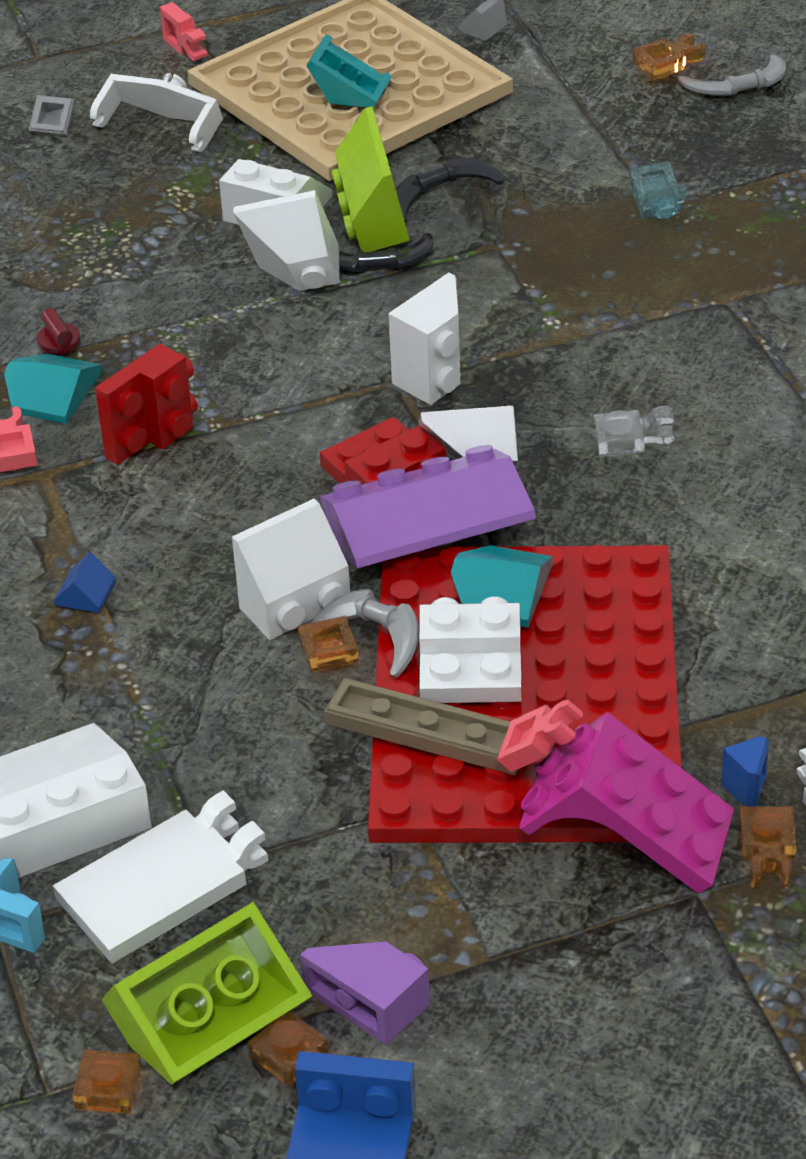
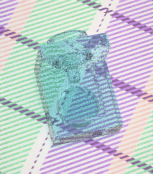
[628,161,687,219]

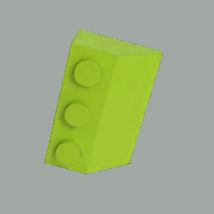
[331,106,410,252]
[101,902,312,1085]

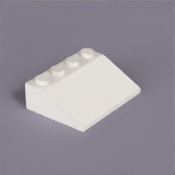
[0,723,152,878]

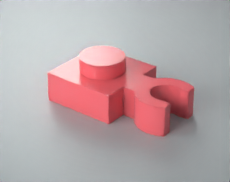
[160,2,208,61]
[0,406,38,472]
[497,700,583,772]

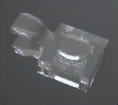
[594,406,675,457]

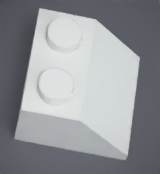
[219,159,333,225]
[388,273,461,405]
[232,499,350,640]

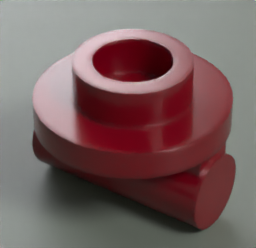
[37,308,80,355]

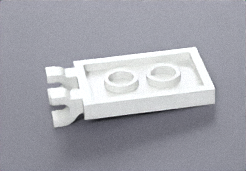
[53,790,269,964]

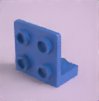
[286,1051,416,1159]

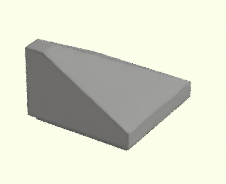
[29,95,75,137]

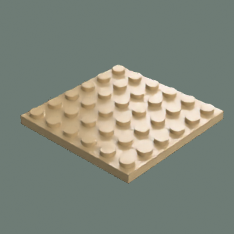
[187,0,513,181]

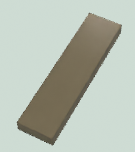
[324,678,518,775]

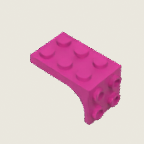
[519,712,734,894]

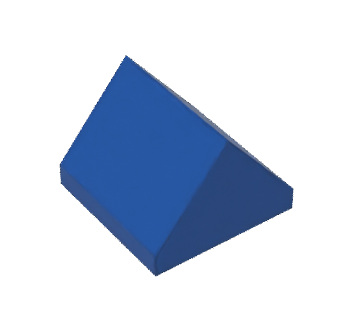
[54,552,116,613]
[721,736,769,810]

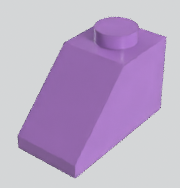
[300,941,430,1045]

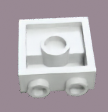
[419,597,522,703]

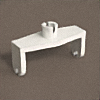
[90,73,223,152]

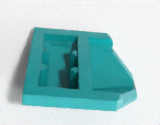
[306,34,392,108]
[4,354,103,424]
[451,545,553,627]

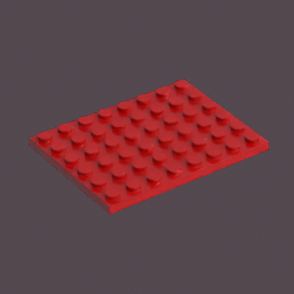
[368,545,681,843]

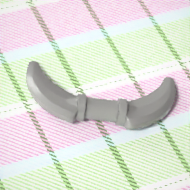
[678,55,786,96]
[304,589,419,678]

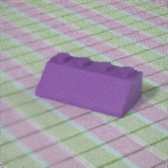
[320,445,536,568]

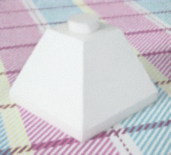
[233,190,340,291]
[419,406,518,465]

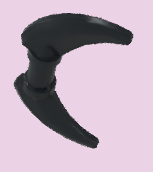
[396,158,504,223]
[339,233,433,272]

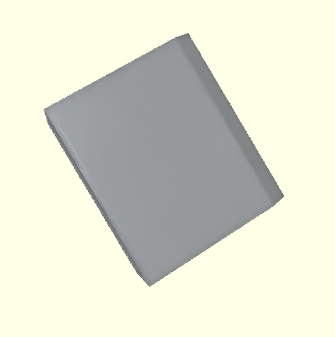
[459,0,508,41]

